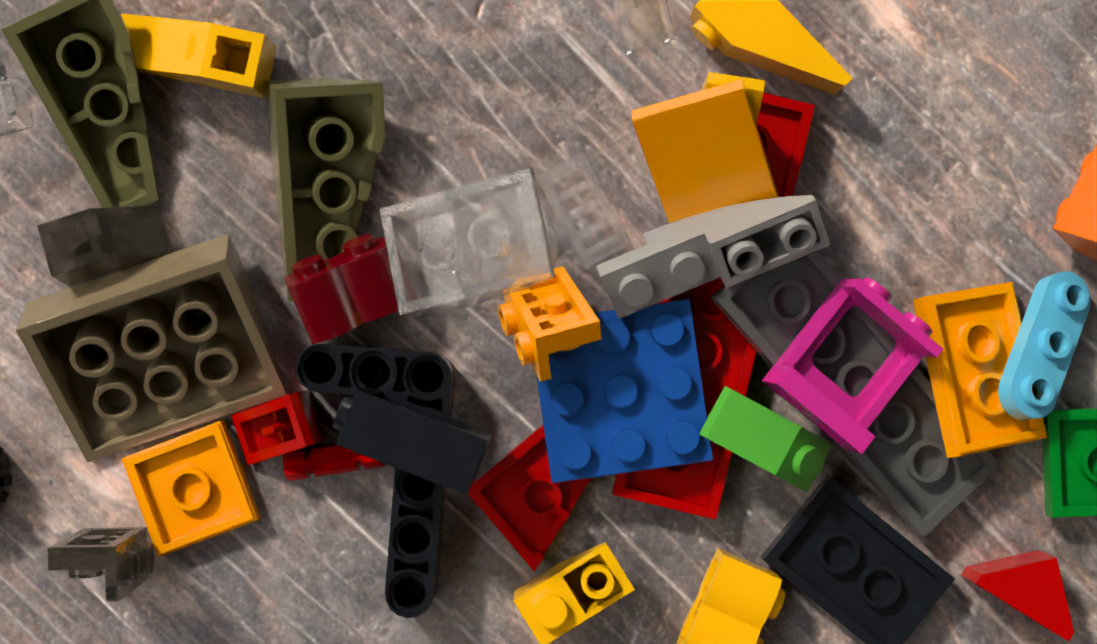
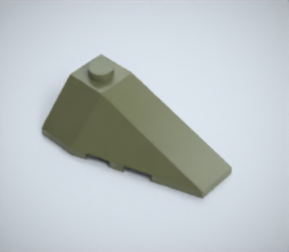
[1,0,159,222]
[265,78,386,302]

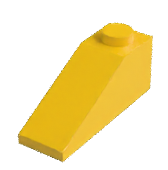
[689,0,853,95]

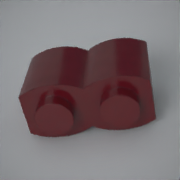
[284,234,412,345]

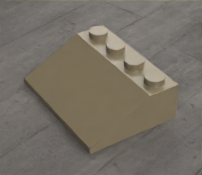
[16,234,287,463]

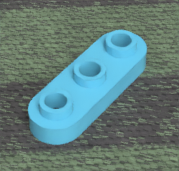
[998,271,1091,420]

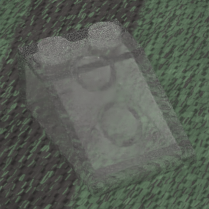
[380,167,555,317]

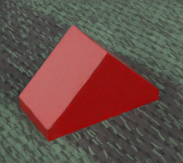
[231,390,326,465]
[961,550,1074,642]

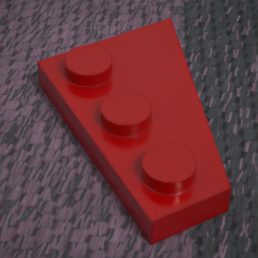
[468,424,592,572]

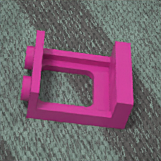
[762,277,943,454]

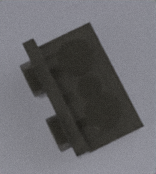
[48,527,155,602]

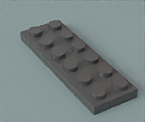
[710,251,1001,538]

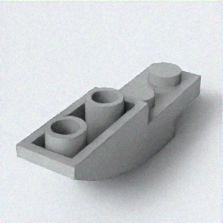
[596,195,830,319]

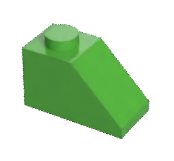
[699,386,833,492]

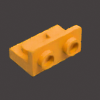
[498,266,602,382]

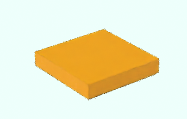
[121,420,261,558]

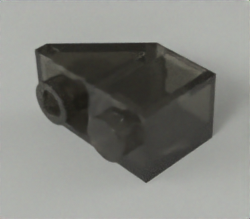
[37,205,174,287]

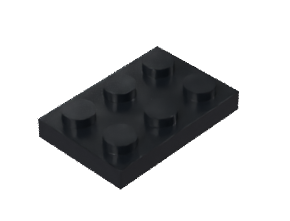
[760,475,955,644]

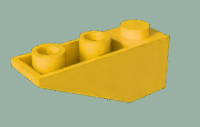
[121,13,277,99]

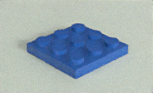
[536,299,713,483]

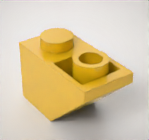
[513,542,635,644]

